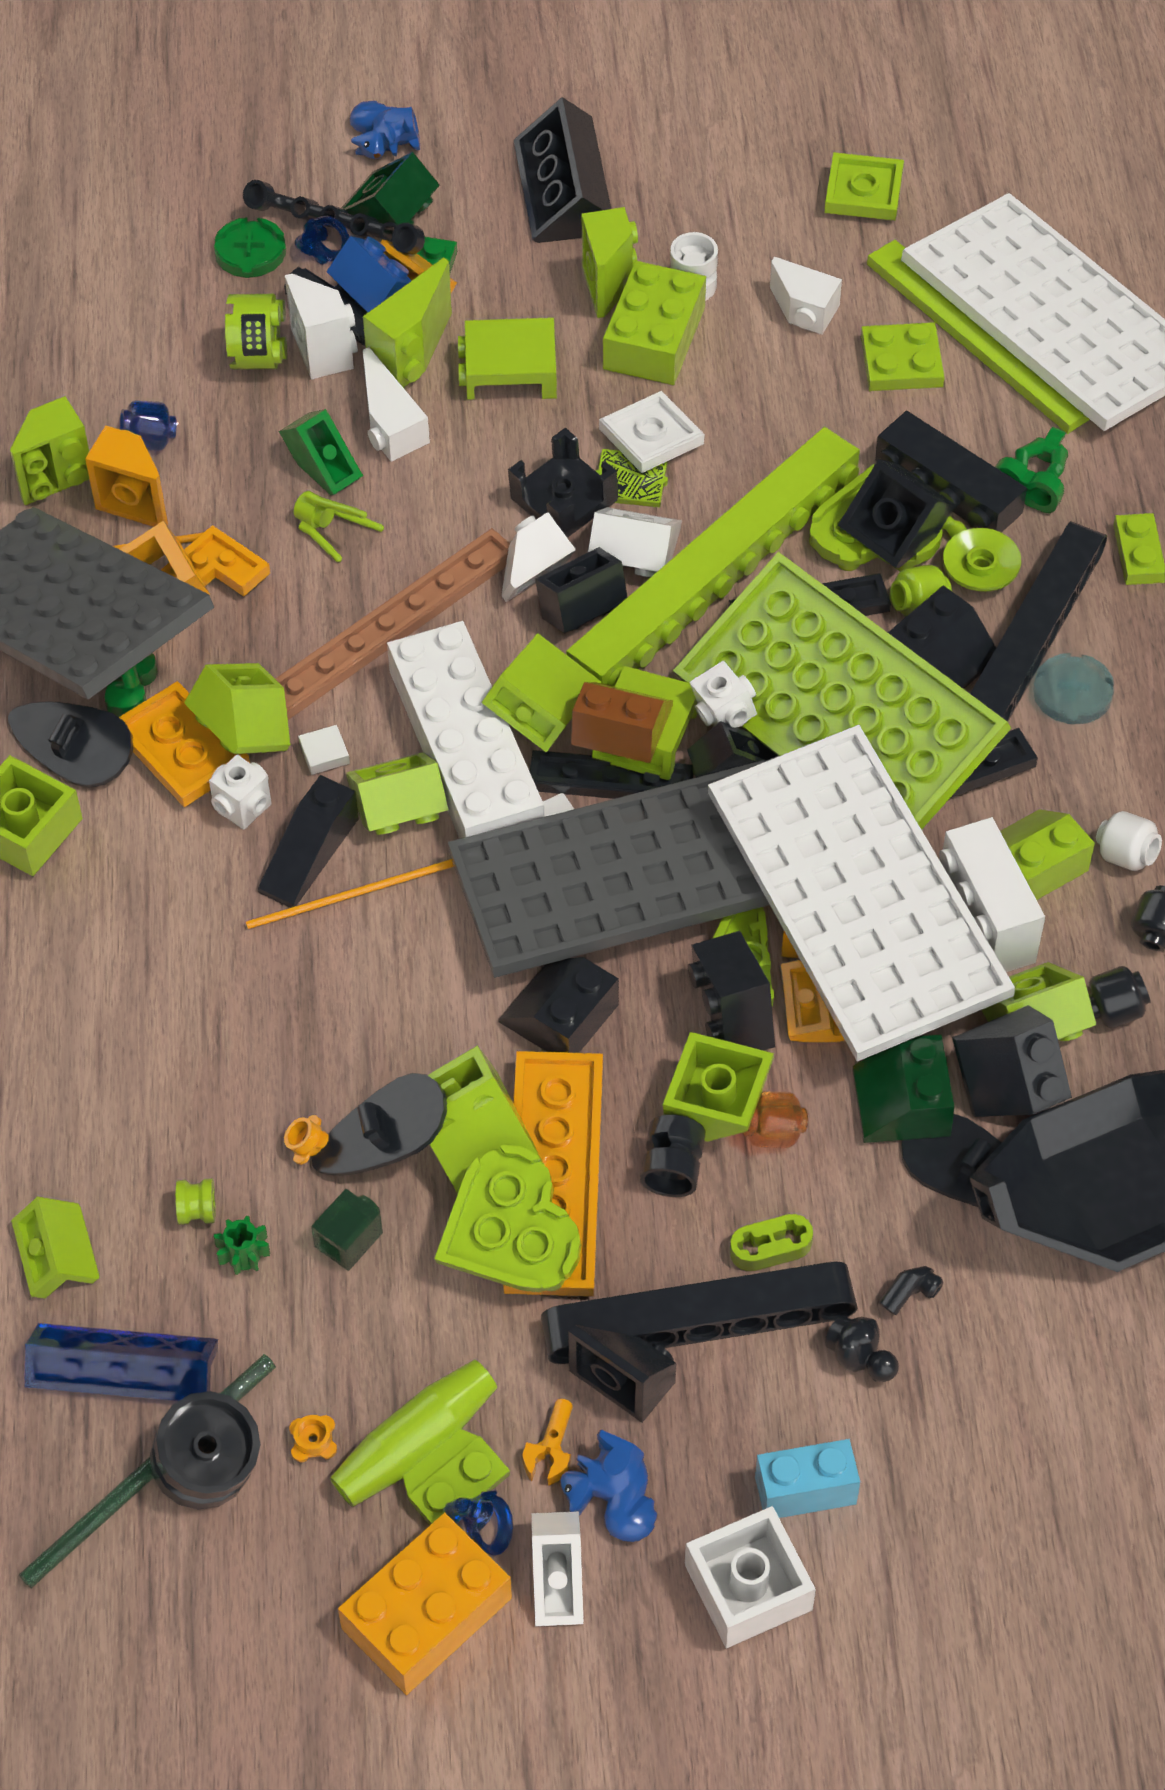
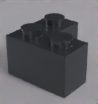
[688,931,775,1051]

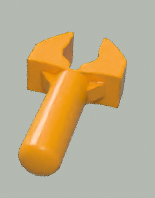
[522,1399,573,1486]

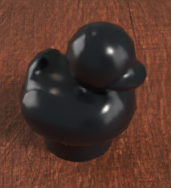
[825,1315,899,1382]

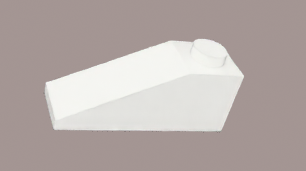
[363,347,430,462]

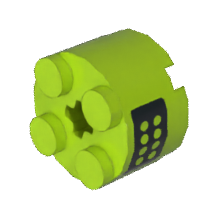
[225,294,287,370]

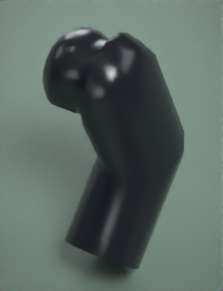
[878,1266,943,1315]

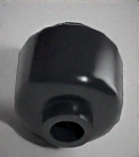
[1131,885,1165,951]
[1089,966,1151,1028]

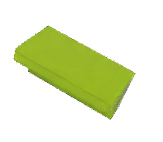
[11,1196,100,1299]

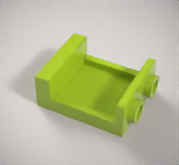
[458,318,557,400]
[481,633,601,752]
[592,666,698,780]

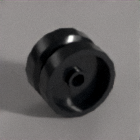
[150,1391,261,1510]

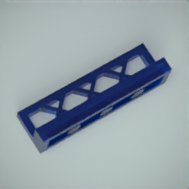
[25,1323,218,1401]

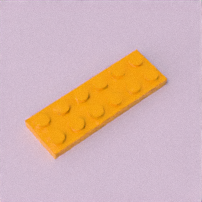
[503,1051,603,1297]

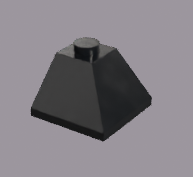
[569,1325,676,1423]

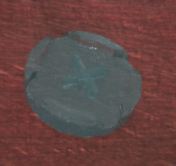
[1033,653,1114,725]

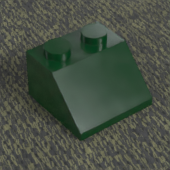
[341,152,440,227]
[852,1034,955,1143]

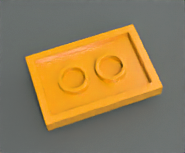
[119,681,250,807]

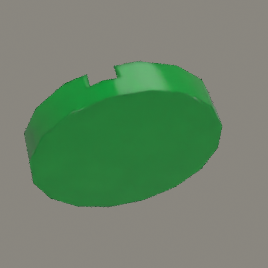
[214,217,286,278]

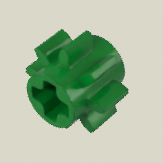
[214,1215,271,1275]

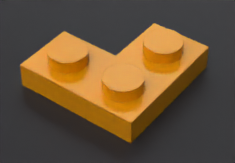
[161,525,270,597]

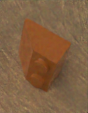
[571,682,673,763]

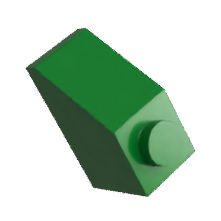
[279,409,363,495]

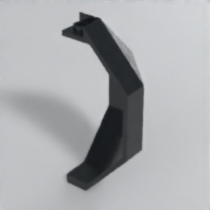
[970,1070,1165,1272]

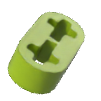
[730,1214,814,1271]

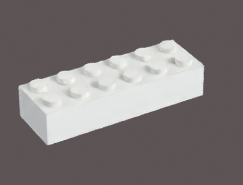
[387,621,544,839]

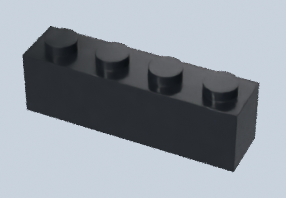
[875,410,1027,533]

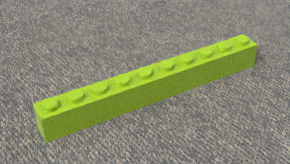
[566,426,860,687]

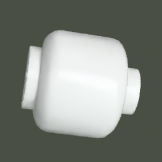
[1096,811,1162,871]

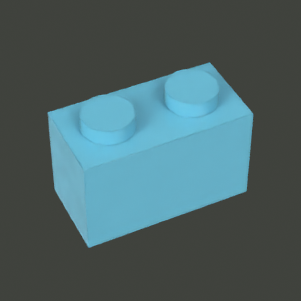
[755,1439,860,1518]

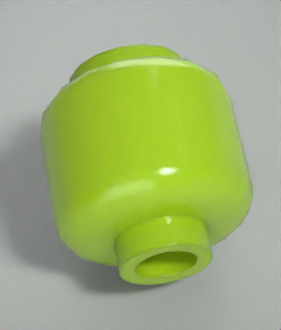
[890,565,952,617]

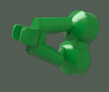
[995,427,1068,513]
[104,653,158,717]

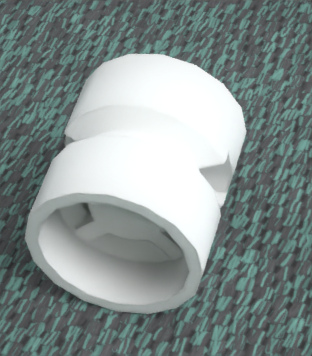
[670,232,718,301]

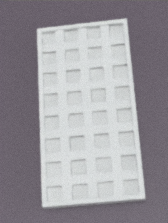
[901,193,1165,431]
[708,725,1015,1061]

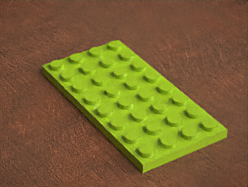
[673,551,1011,830]

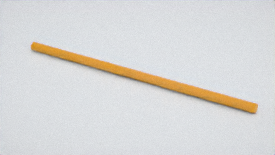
[245,859,454,929]

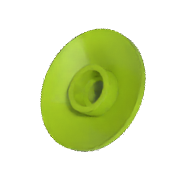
[943,528,1022,591]

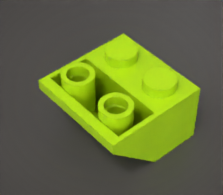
[10,396,89,505]
[184,663,291,755]

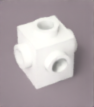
[689,661,757,728]
[209,755,272,830]

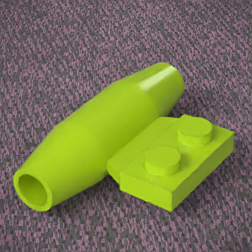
[330,1359,510,1525]

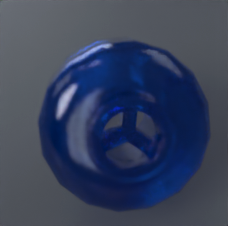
[119,400,177,451]

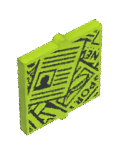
[595,449,668,508]

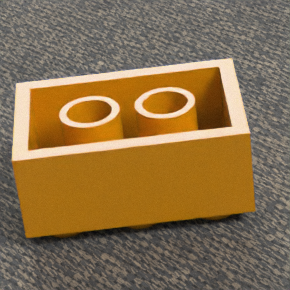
[338,1512,512,1696]

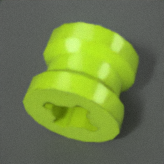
[175,1178,216,1225]

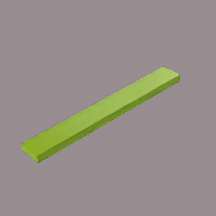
[867,239,1090,434]

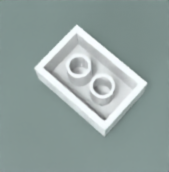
[939,817,1045,972]

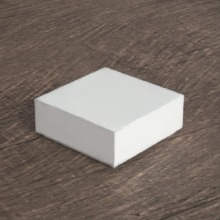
[298,725,350,775]

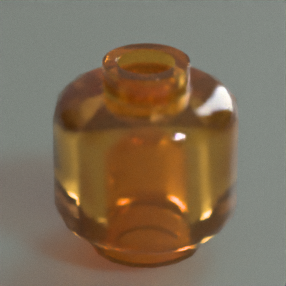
[742,1091,808,1148]

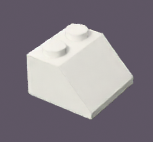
[285,274,358,379]
[588,507,682,577]

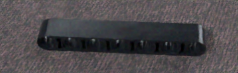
[970,521,1107,722]
[541,1261,858,1364]

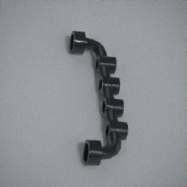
[243,180,425,255]

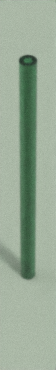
[19,1354,276,1589]

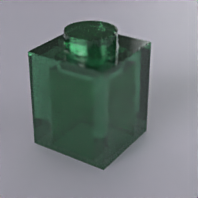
[311,1189,383,1271]

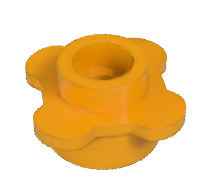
[284,1115,329,1165]
[289,1415,337,1462]

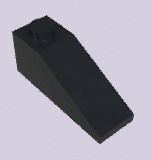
[258,775,359,908]

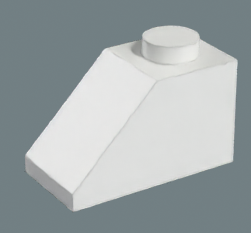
[770,257,842,334]
[502,513,576,602]
[531,1511,583,1626]

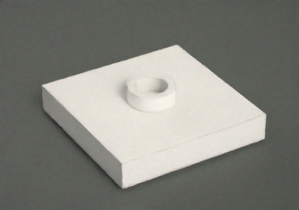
[599,391,705,473]

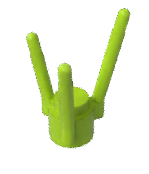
[293,490,384,562]

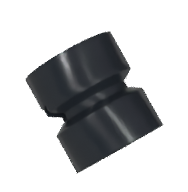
[640,1115,706,1197]

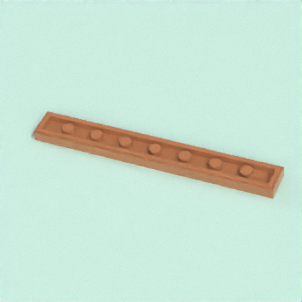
[275,528,510,720]

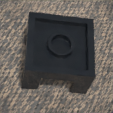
[508,428,618,538]

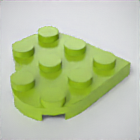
[809,464,943,571]
[434,1144,582,1292]

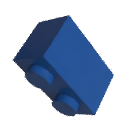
[326,236,412,312]

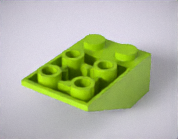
[428,1045,544,1194]

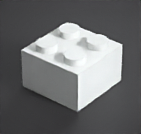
[685,1506,816,1649]

